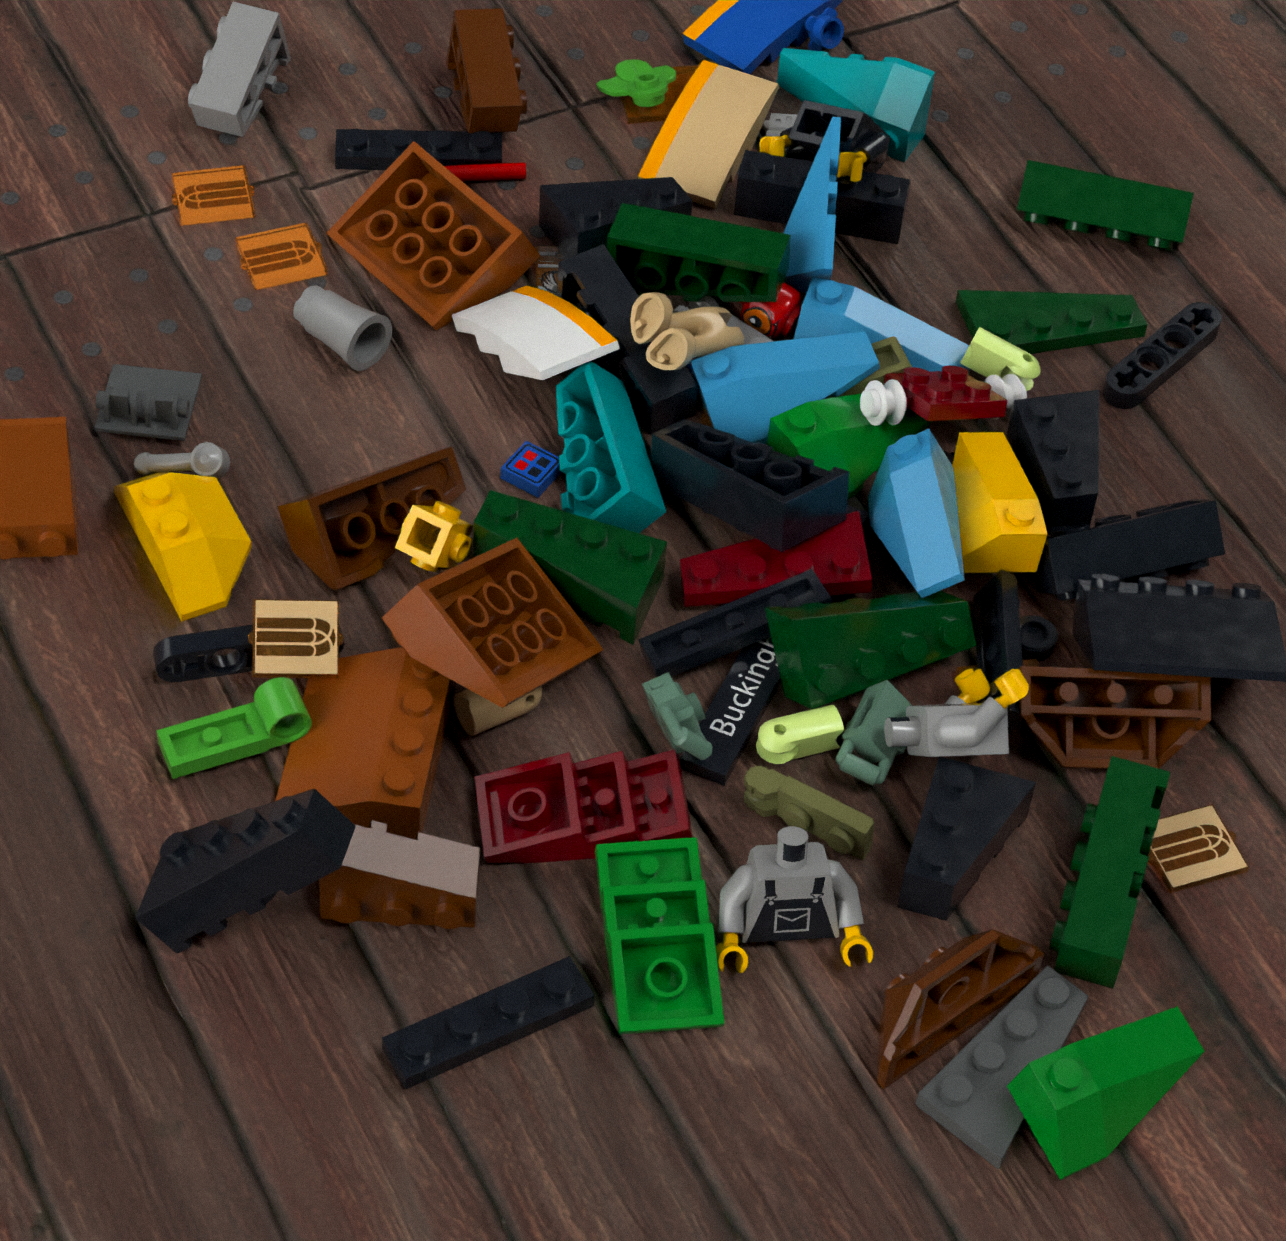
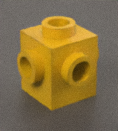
[395,501,473,572]

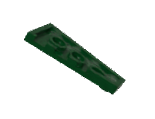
[956,290,1148,354]

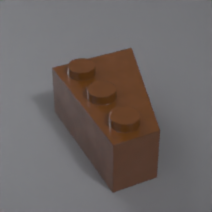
[446,8,527,133]
[319,820,480,929]

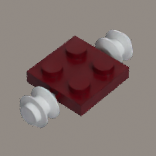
[860,365,1027,426]

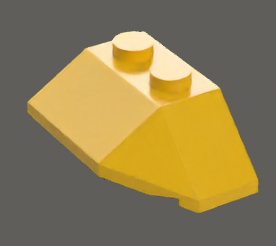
[113,472,252,622]

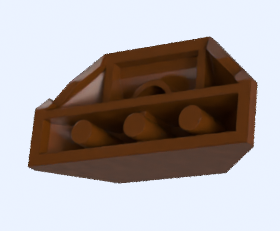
[1019,666,1211,769]
[877,929,1044,1089]

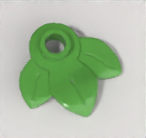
[596,59,676,107]

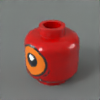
[738,282,802,340]

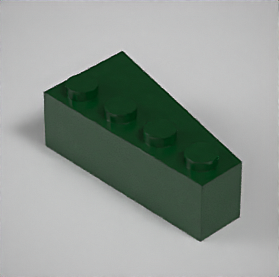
[607,203,791,302]
[473,490,667,645]
[765,591,976,709]
[1049,756,1171,989]

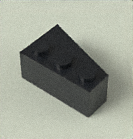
[539,177,692,259]
[1006,390,1099,535]
[897,756,1036,921]

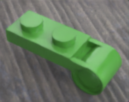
[156,677,312,779]

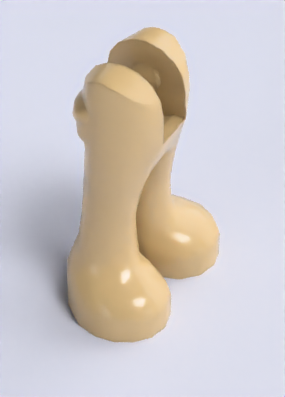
[630,292,744,370]

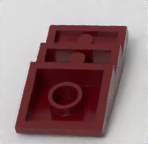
[474,749,693,863]

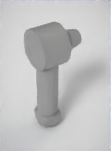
[133,442,230,479]

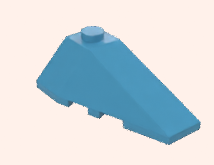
[783,117,841,293]
[794,276,970,375]
[691,331,880,444]
[868,429,965,598]

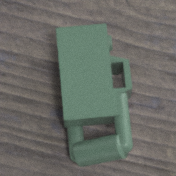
[642,672,712,760]
[835,680,912,786]

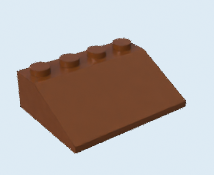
[326,141,540,331]
[0,417,79,559]
[382,538,604,708]
[275,647,455,840]

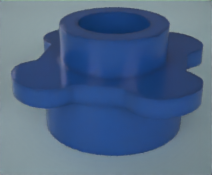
[805,7,844,51]

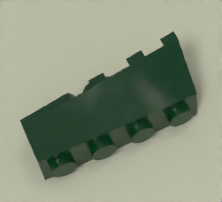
[1017,160,1194,250]

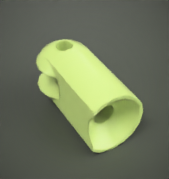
[960,327,1041,391]
[756,705,844,764]

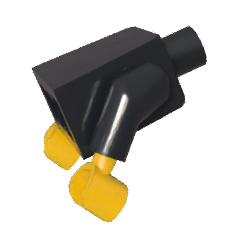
[759,100,890,182]

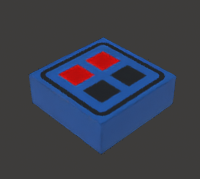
[500,441,562,498]

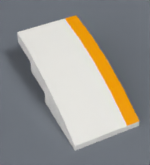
[452,285,620,380]

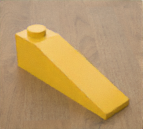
[952,432,1048,573]

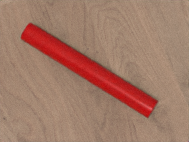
[444,162,526,182]

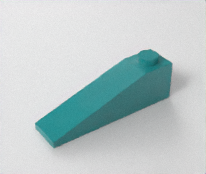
[777,48,935,163]

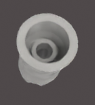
[293,285,392,371]

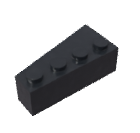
[557,244,699,435]
[135,788,356,954]

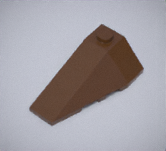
[277,446,466,590]

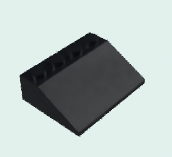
[1072,574,1286,682]

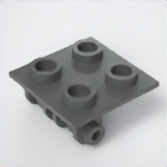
[94,364,202,441]

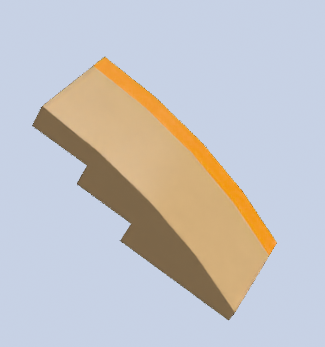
[638,60,779,209]

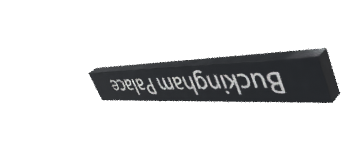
[680,505,869,786]

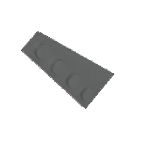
[915,965,1088,1170]

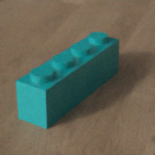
[556,361,666,533]

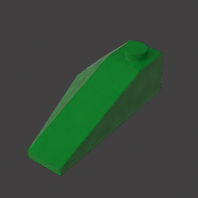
[767,393,932,499]
[1007,1006,1205,1181]

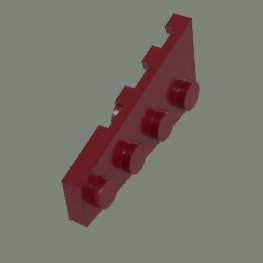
[680,511,872,607]

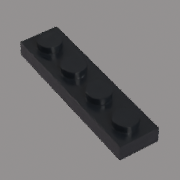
[335,129,502,170]
[638,569,832,677]
[973,569,1023,734]
[382,956,595,1089]

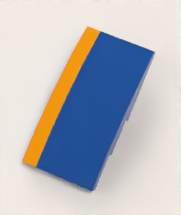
[682,0,843,74]

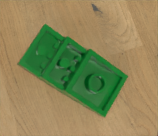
[595,837,725,1035]

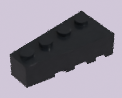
[651,419,849,552]

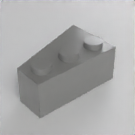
[188,2,291,137]

